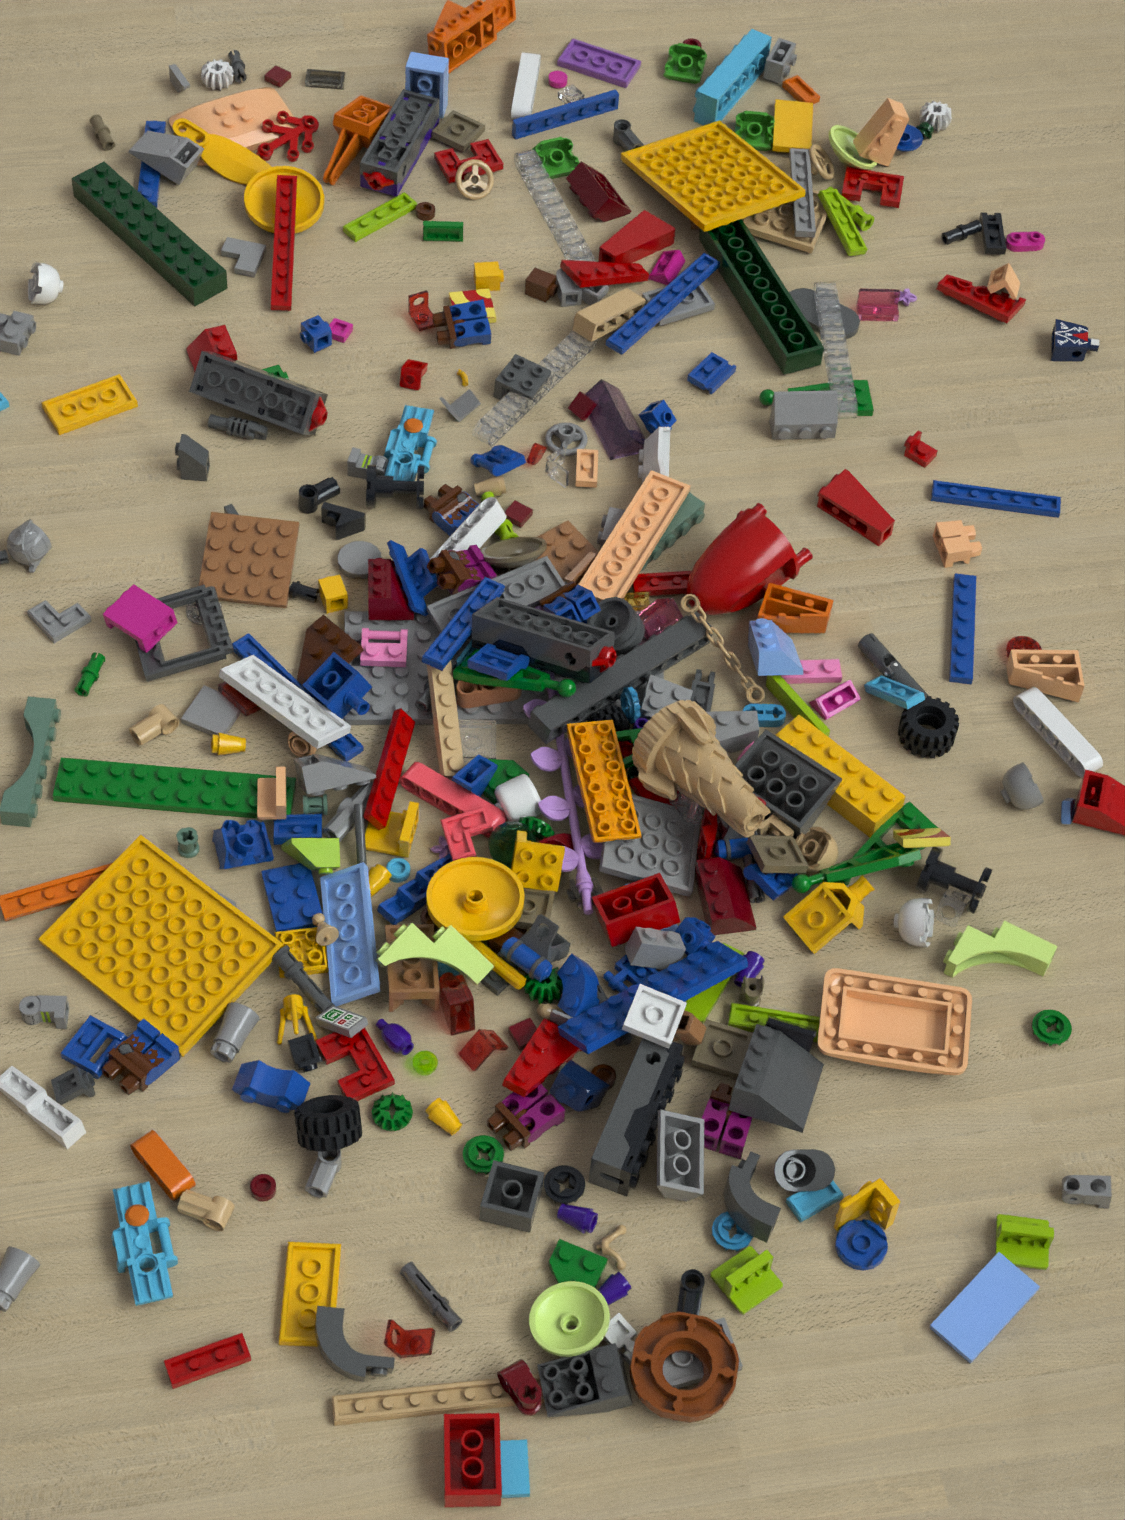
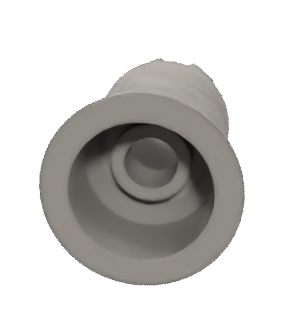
[210,1002,260,1063]
[0,1247,40,1312]

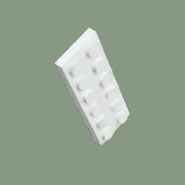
[219,655,351,749]

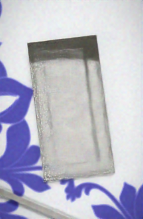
[305,69,345,90]

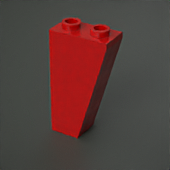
[598,210,676,263]
[817,469,895,546]

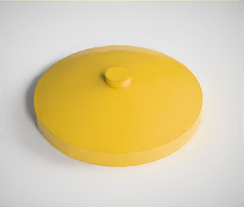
[244,166,324,233]
[426,857,525,941]

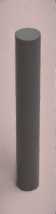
[354,804,367,865]

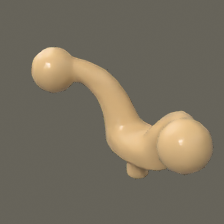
[597,1225,627,1270]

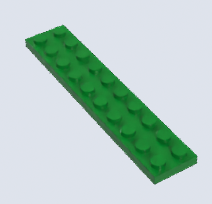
[53,757,296,819]

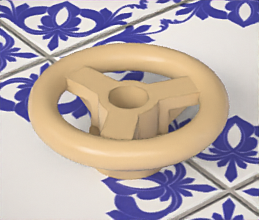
[809,145,835,180]
[455,160,494,200]

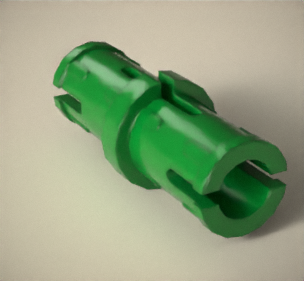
[74,652,106,697]

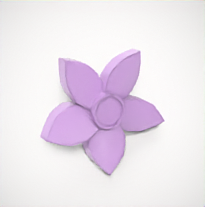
[894,288,917,307]
[430,836,450,859]

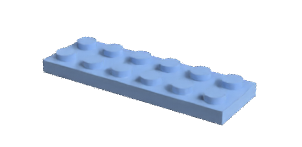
[320,862,381,1006]

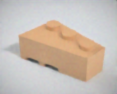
[853,98,909,167]
[1006,650,1084,703]

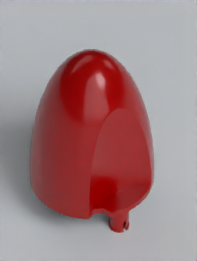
[686,503,813,615]

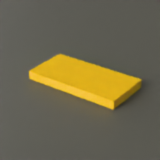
[772,99,813,153]
[41,374,138,435]
[279,1242,341,1347]

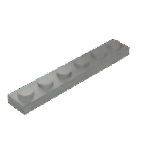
[789,148,816,238]

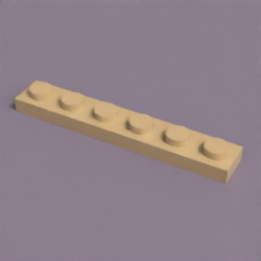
[425,649,464,780]

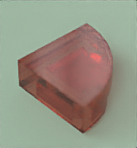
[527,443,547,465]

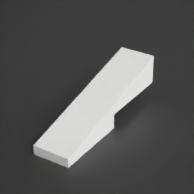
[0,1066,86,1149]

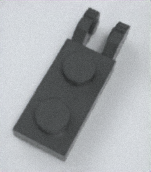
[690,669,716,712]

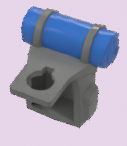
[713,814,758,861]
[501,914,571,982]

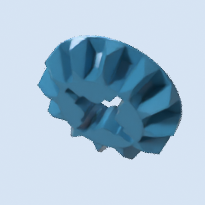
[620,687,641,724]
[712,1212,753,1252]

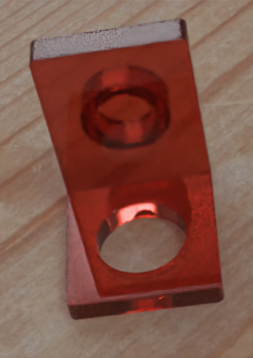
[408,290,434,331]
[458,1029,509,1071]
[384,1319,435,1358]

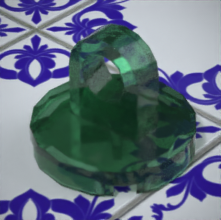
[488,821,536,868]

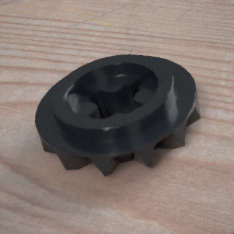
[544,1165,585,1205]

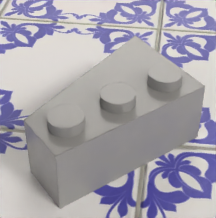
[707,711,759,753]

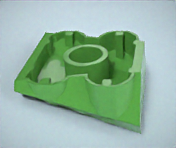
[663,43,707,84]
[735,111,775,151]
[531,137,580,180]

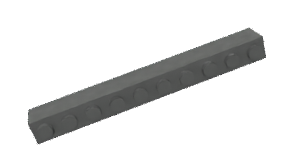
[527,612,714,744]

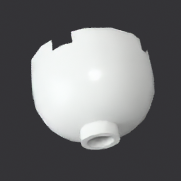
[28,262,63,305]
[894,898,934,947]

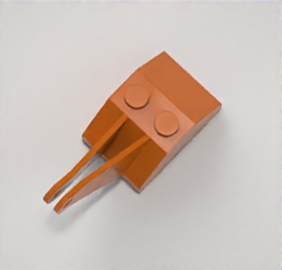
[323,95,392,185]

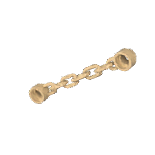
[681,594,765,704]

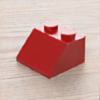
[186,325,238,372]

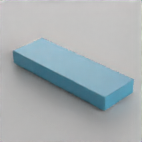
[864,675,925,710]

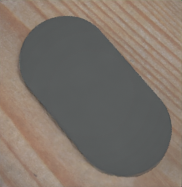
[789,288,860,340]

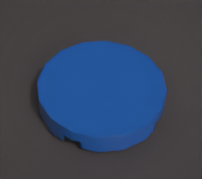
[835,1219,888,1271]

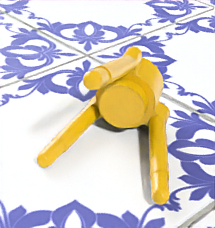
[277,994,317,1045]

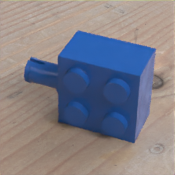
[302,652,372,719]

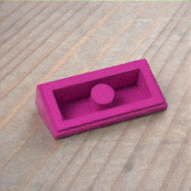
[649,249,685,285]
[809,679,861,720]

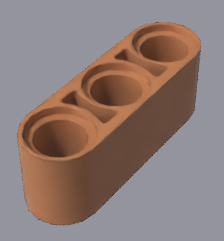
[456,680,522,708]

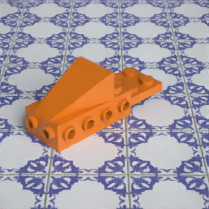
[427,0,516,74]

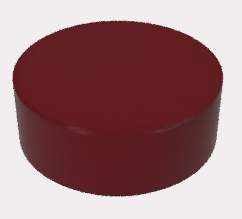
[250,1174,277,1202]

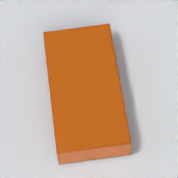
[782,75,820,104]

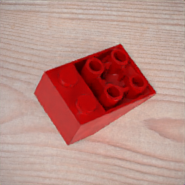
[1072,770,1125,835]

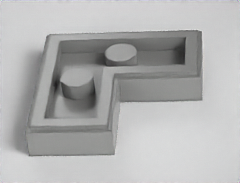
[221,237,266,277]
[27,600,92,643]

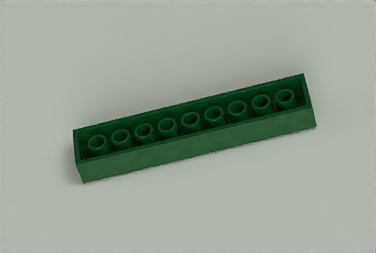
[71,161,228,306]
[699,219,824,375]

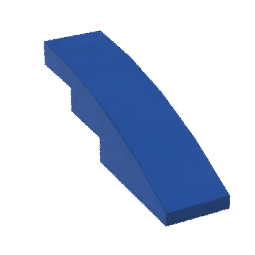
[377,854,453,925]

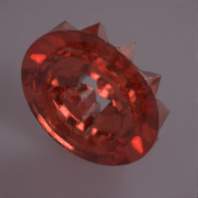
[1006,636,1042,658]

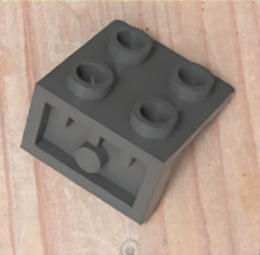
[493,354,551,400]

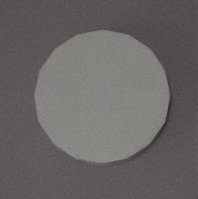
[338,541,382,579]

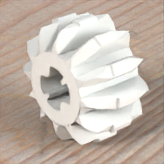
[201,59,234,90]
[919,100,952,132]

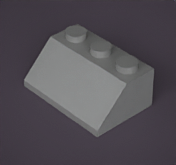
[769,390,838,440]
[657,1110,704,1202]

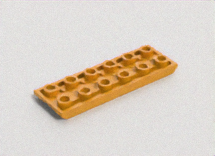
[567,720,642,843]

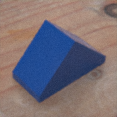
[452,754,498,797]

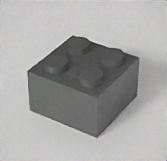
[479,1160,544,1232]

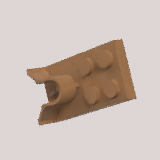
[385,924,440,1012]

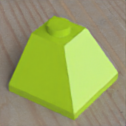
[281,838,340,874]

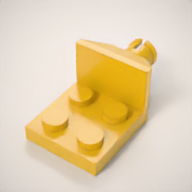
[783,875,875,954]

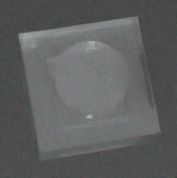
[558,84,585,104]

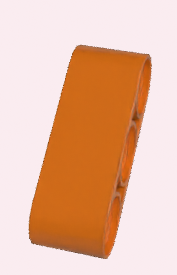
[130,1130,196,1201]

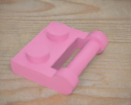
[360,628,408,667]

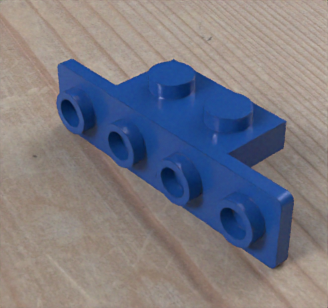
[387,540,438,617]

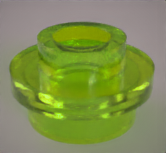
[412,1051,438,1076]

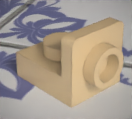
[757,814,794,836]

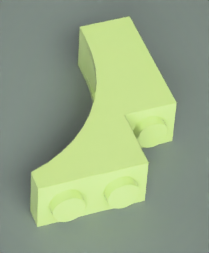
[943,920,1058,978]
[375,923,494,985]

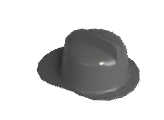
[774,1149,835,1192]

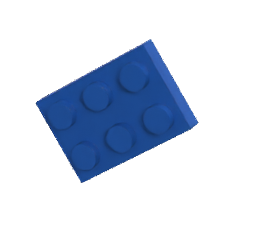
[261,863,323,932]

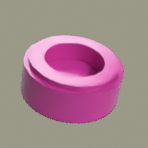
[548,71,568,89]

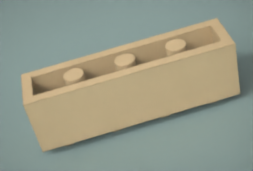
[572,288,646,342]

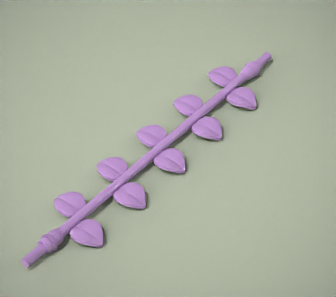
[523,606,603,915]

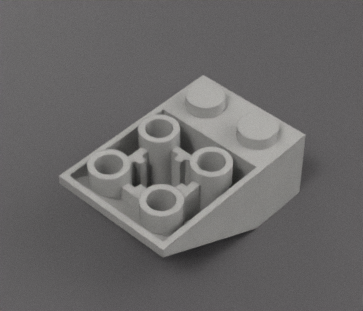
[129,131,204,185]
[294,754,376,796]

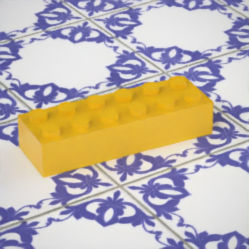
[776,715,906,838]

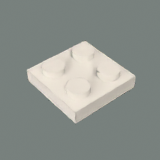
[622,984,687,1049]

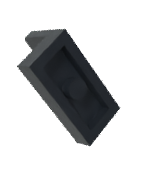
[765,1015,817,1053]

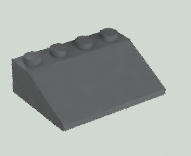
[735,729,842,839]
[729,1024,824,1133]

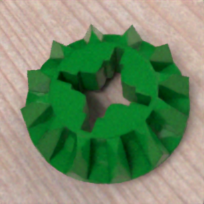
[518,816,555,839]
[1031,1010,1072,1047]
[372,1092,413,1131]
[463,1135,504,1175]

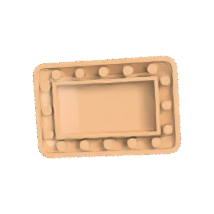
[169,87,297,166]
[817,968,972,1075]

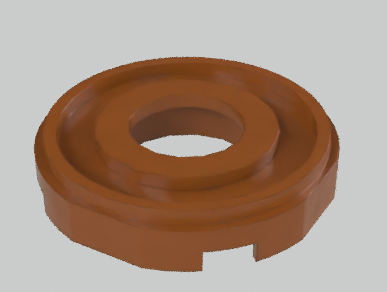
[629,1312,739,1423]

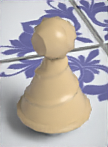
[312,913,339,946]

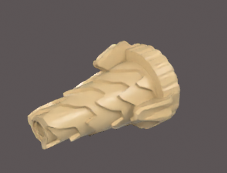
[632,700,771,837]

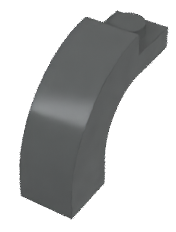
[724,1151,781,1243]
[315,1306,395,1382]

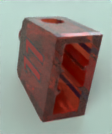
[439,972,475,1036]

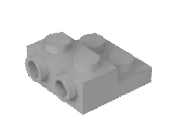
[0,311,36,356]
[640,674,693,721]

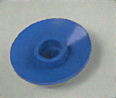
[896,124,923,151]

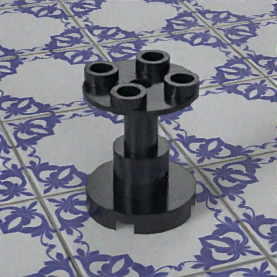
[366,464,424,510]
[916,847,993,914]

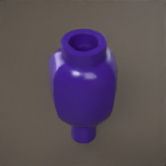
[376,1019,414,1055]

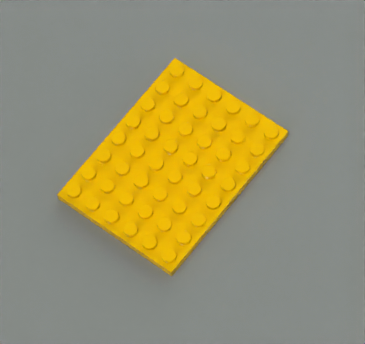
[621,120,805,232]
[38,835,284,1057]

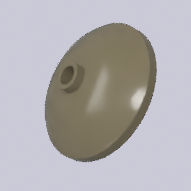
[481,537,547,571]

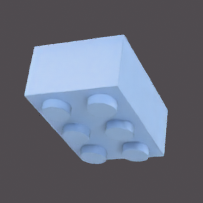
[405,52,449,119]

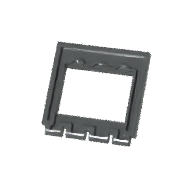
[135,584,234,682]

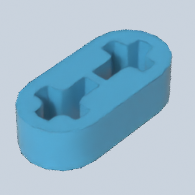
[743,704,786,728]

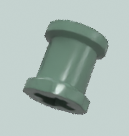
[303,794,328,815]
[176,827,199,858]

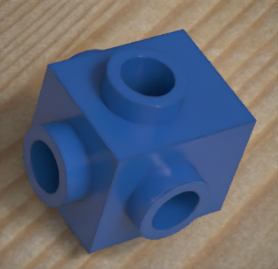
[300,315,332,353]
[639,400,677,434]
[674,917,716,955]

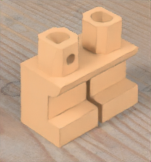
[933,520,982,568]

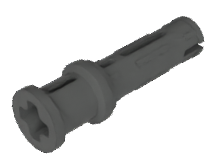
[272,945,333,1014]

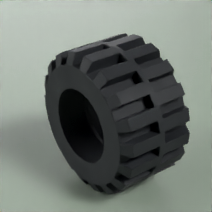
[898,696,959,759]
[294,1095,362,1151]

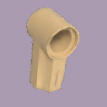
[129,704,179,746]
[177,1189,235,1231]

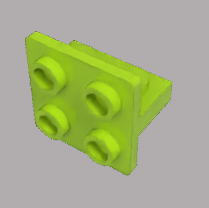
[995,1214,1054,1270]
[710,1246,783,1315]

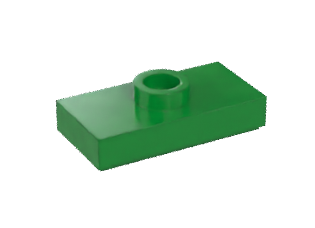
[423,221,463,242]

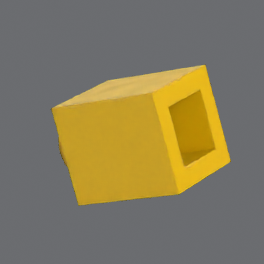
[474,261,504,291]
[318,574,348,614]

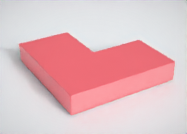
[440,806,493,861]

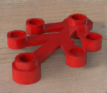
[256,111,319,162]

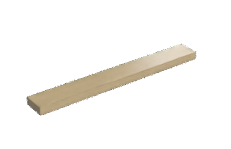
[332,1374,545,1426]

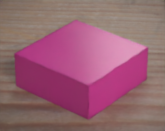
[329,318,353,343]

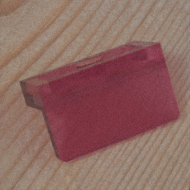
[856,288,900,321]
[639,598,683,640]

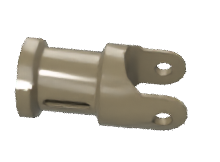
[739,975,764,1007]

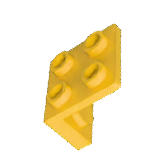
[365,801,419,858]
[511,830,565,892]
[834,1178,901,1231]

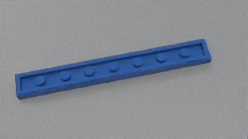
[606,253,720,355]
[232,633,364,762]

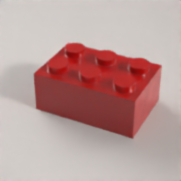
[592,873,680,947]
[443,1413,502,1507]

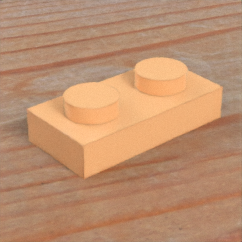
[575,449,598,488]

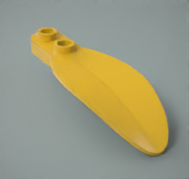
[173,118,271,185]

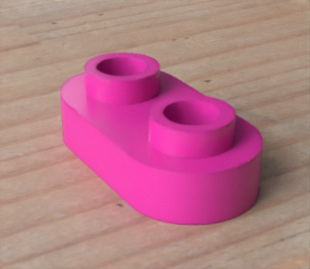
[1005,231,1045,252]

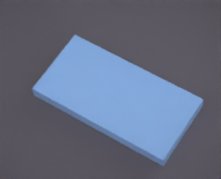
[930,1252,1040,1364]

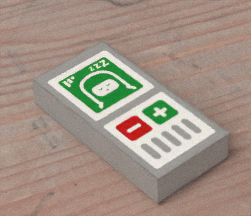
[315,1005,368,1038]

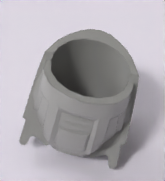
[7,519,52,573]

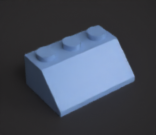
[748,618,803,676]

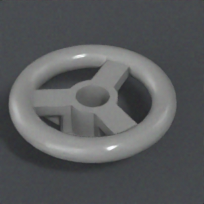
[545,423,588,456]

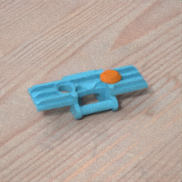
[383,405,437,481]
[111,1181,178,1306]

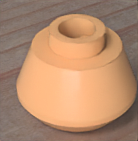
[288,731,317,757]

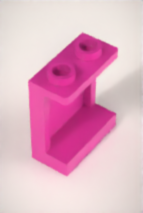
[103,584,178,653]

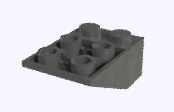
[537,1343,633,1418]

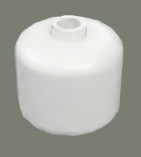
[494,774,542,826]

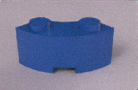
[557,953,600,1018]
[232,1060,310,1113]

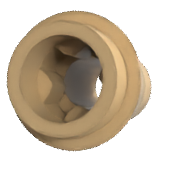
[474,476,507,496]

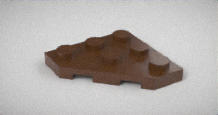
[297,614,364,685]

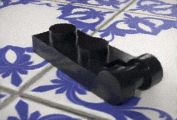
[979,212,1006,255]

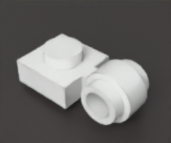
[603,1313,637,1365]

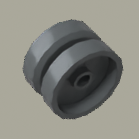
[587,597,645,656]

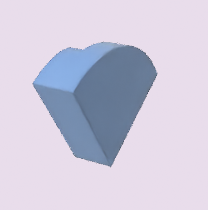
[1061,798,1075,824]

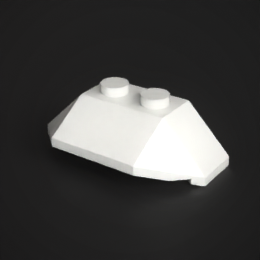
[638,427,670,484]

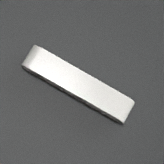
[511,52,541,120]
[430,497,506,579]
[1013,687,1103,778]

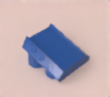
[212,820,274,869]

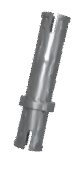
[400,1262,463,1332]

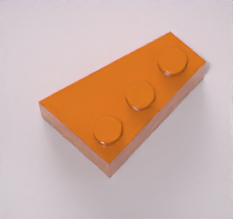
[757,583,834,633]

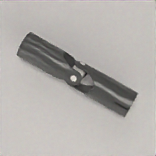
[858,633,929,698]

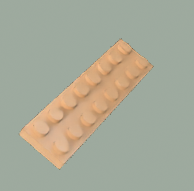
[578,470,690,603]

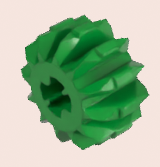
[524,967,563,1005]

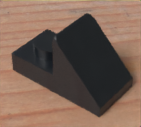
[321,502,366,540]

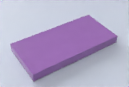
[557,38,641,88]

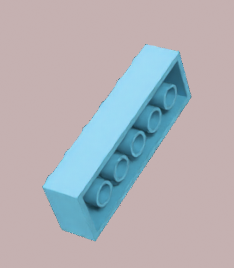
[693,29,772,125]

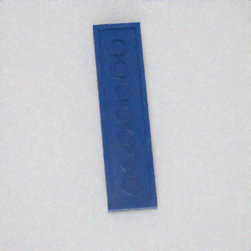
[558,941,748,1054]

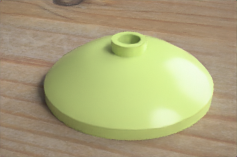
[828,125,877,170]
[529,1281,610,1357]

